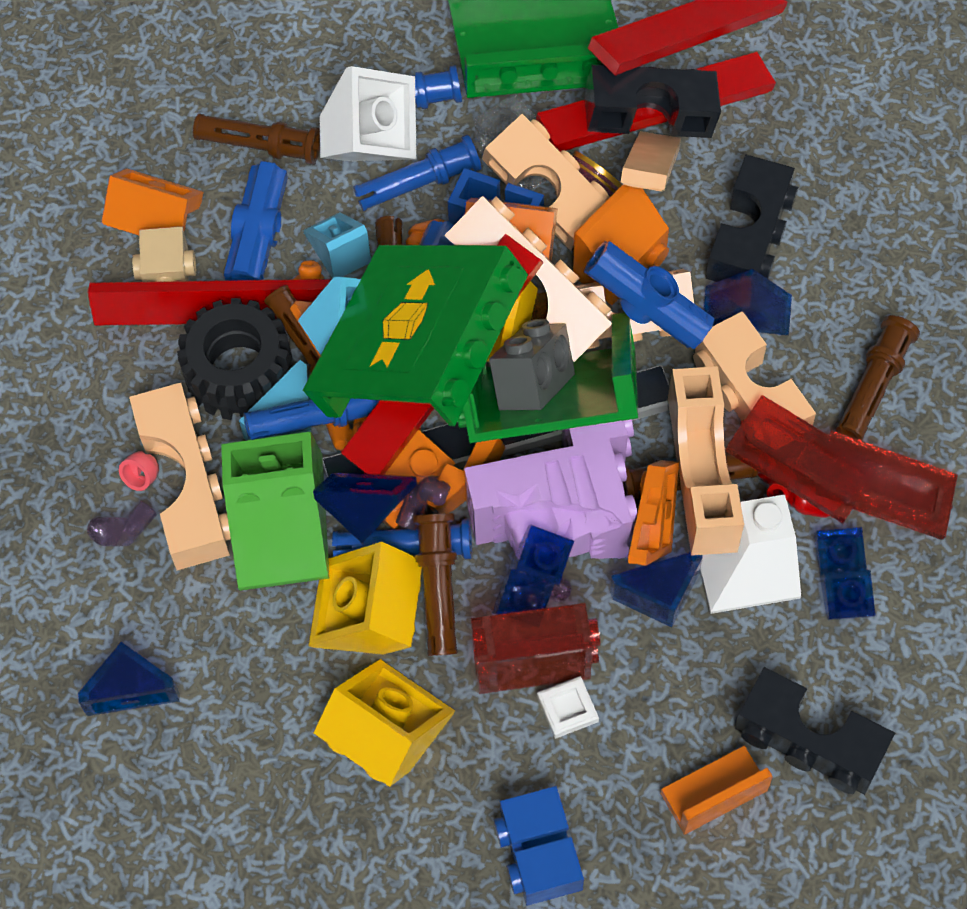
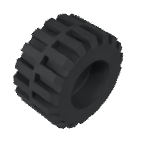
[177,298,293,420]

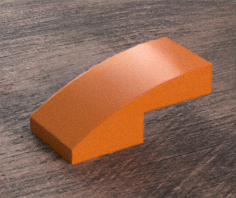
[427,439,506,514]

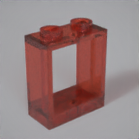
[471,603,600,694]

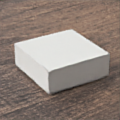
[537,676,599,739]

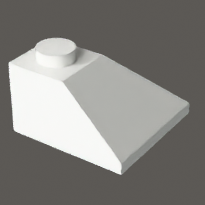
[320,66,416,161]
[697,494,801,614]

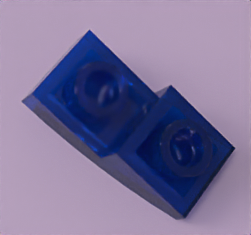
[492,525,574,629]
[814,527,876,620]

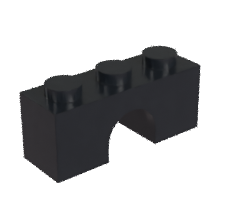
[584,65,721,138]
[706,154,799,293]
[735,667,895,795]

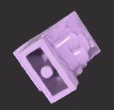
[464,419,637,565]

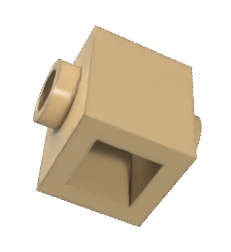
[132,227,196,282]

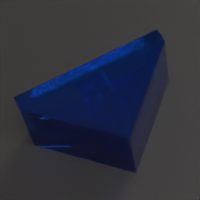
[703,269,792,335]
[313,473,417,544]
[610,552,703,627]
[78,642,180,716]

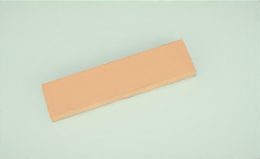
[620,131,681,192]

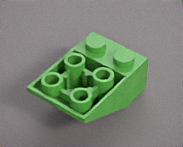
[221,431,330,591]

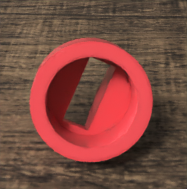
[119,451,159,491]

